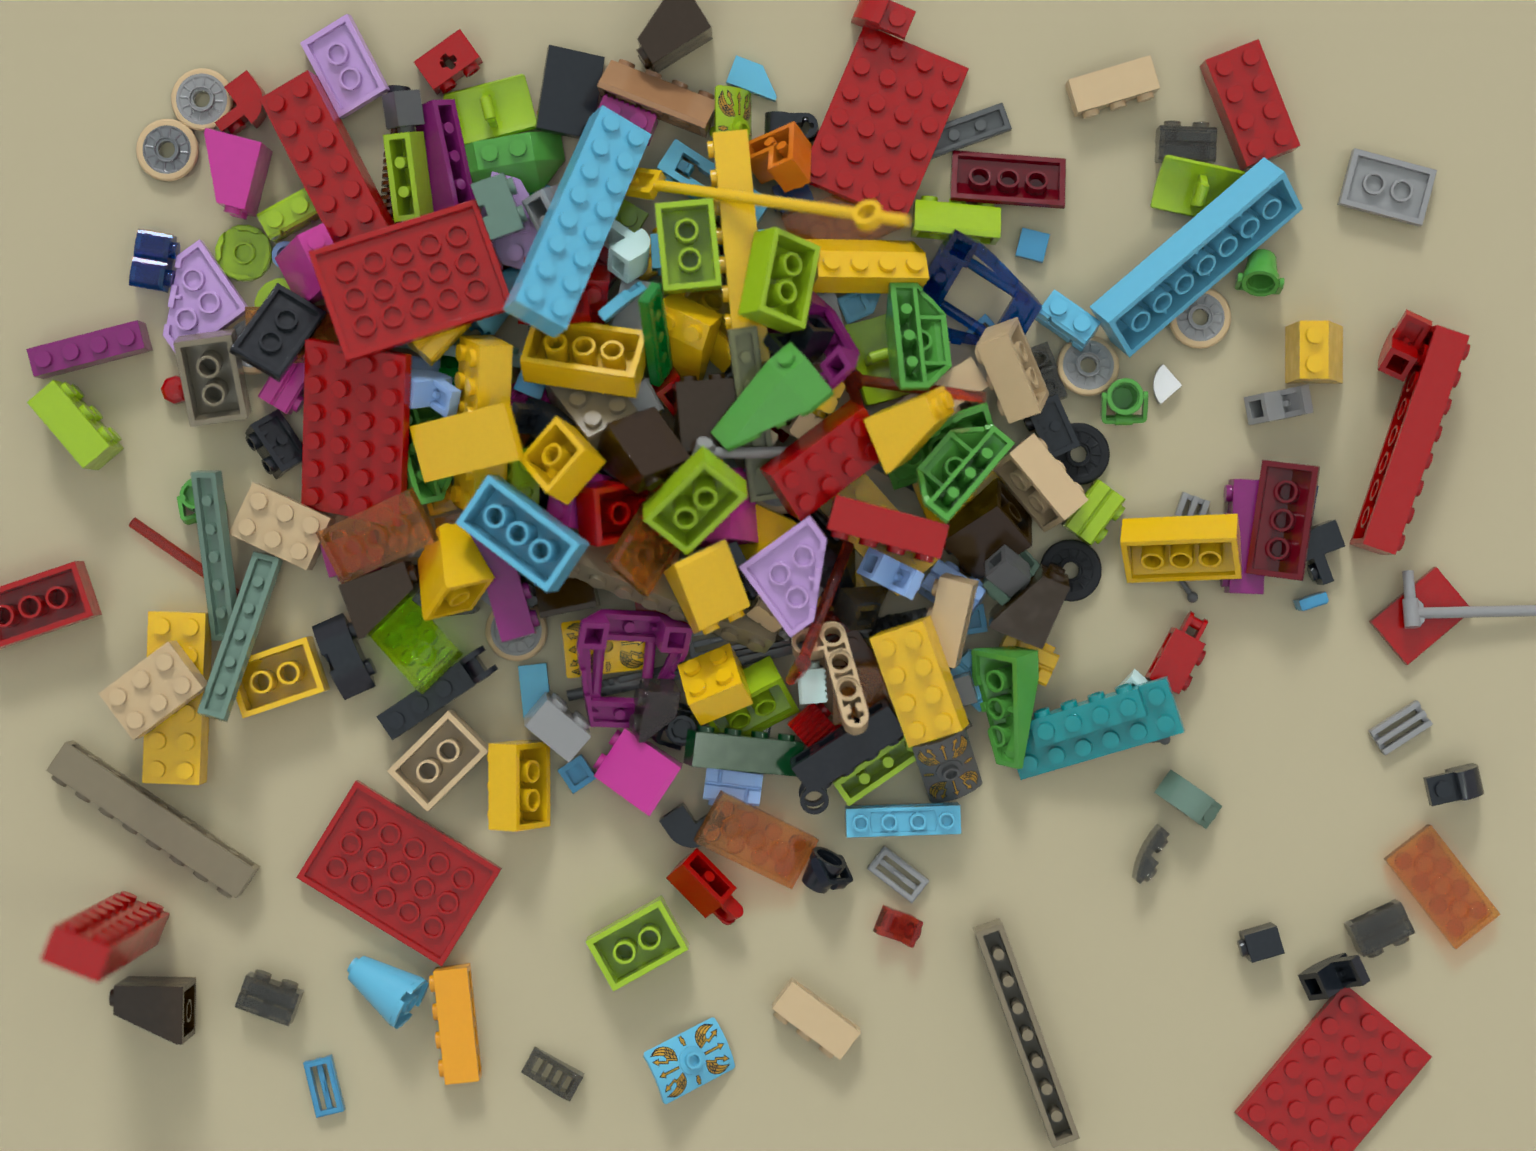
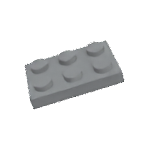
[1337,148,1437,227]

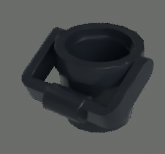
[652,699,700,751]
[802,847,853,894]

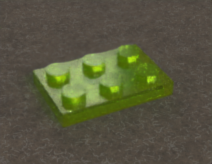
[370,597,463,694]

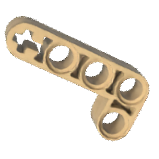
[792,622,869,735]

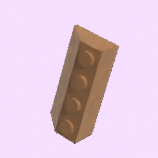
[597,59,715,138]

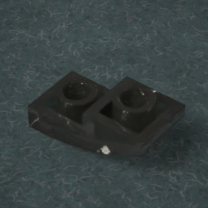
[1031,342,1068,400]
[1132,824,1170,884]

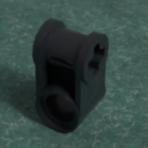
[764,111,819,142]

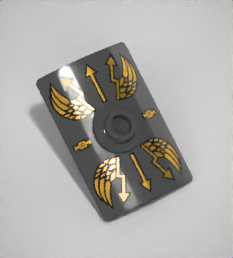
[912,729,982,803]

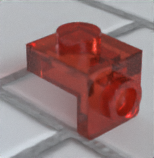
[873,905,923,948]

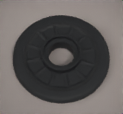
[1055,423,1110,485]
[1040,539,1102,602]

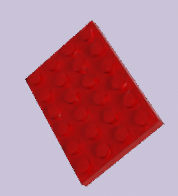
[808,26,969,215]
[308,199,509,363]
[301,338,412,526]
[296,780,502,966]
[1235,988,1432,1151]

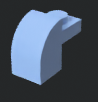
[410,369,461,417]
[856,547,925,600]

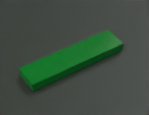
[638,282,673,387]

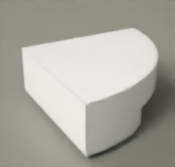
[1153,364,1182,405]

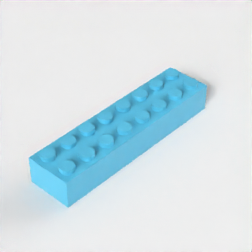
[503,105,652,338]
[1090,157,1303,357]

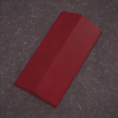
[950,150,1066,209]
[1246,460,1320,581]

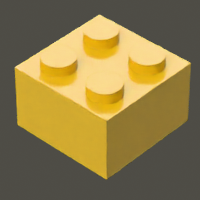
[519,416,606,505]
[677,643,754,726]

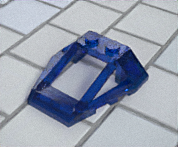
[923,229,1042,346]

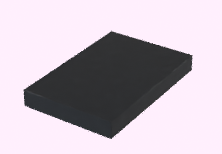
[535,45,605,139]
[230,283,327,382]

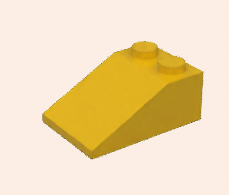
[663,294,724,381]

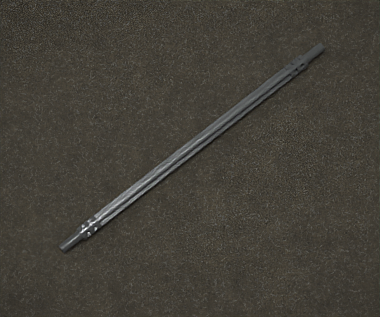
[567,607,928,701]

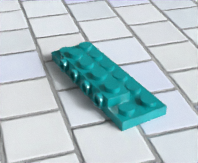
[1017,676,1185,780]

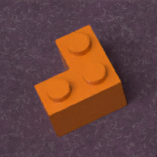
[748,121,812,193]

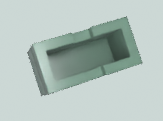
[470,173,528,241]

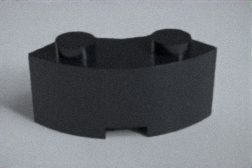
[312,613,377,700]

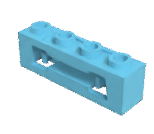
[657,139,769,226]
[845,802,961,838]

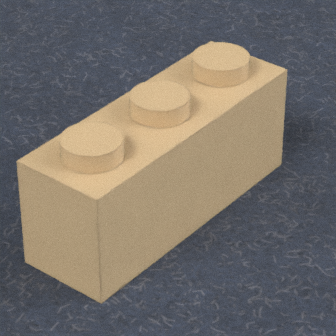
[1065,55,1160,119]
[926,573,979,668]
[772,977,861,1060]

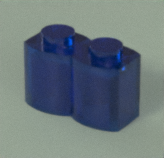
[129,229,180,293]

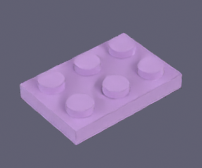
[300,14,390,119]

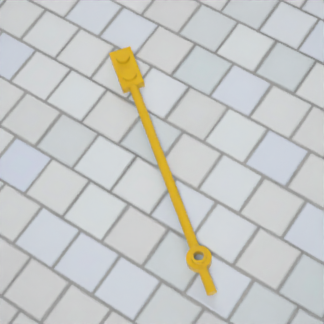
[625,167,911,231]

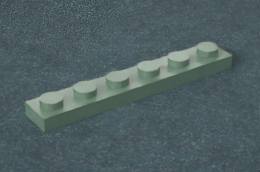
[191,470,237,641]
[197,551,283,722]

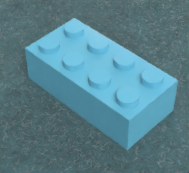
[456,475,590,592]

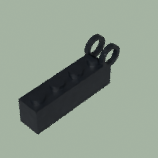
[376,645,498,740]
[790,697,904,815]

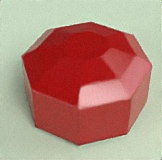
[161,376,185,404]

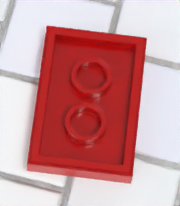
[1369,567,1469,665]

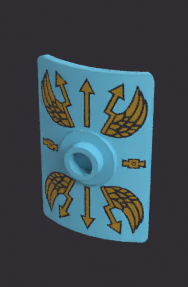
[643,1017,735,1104]

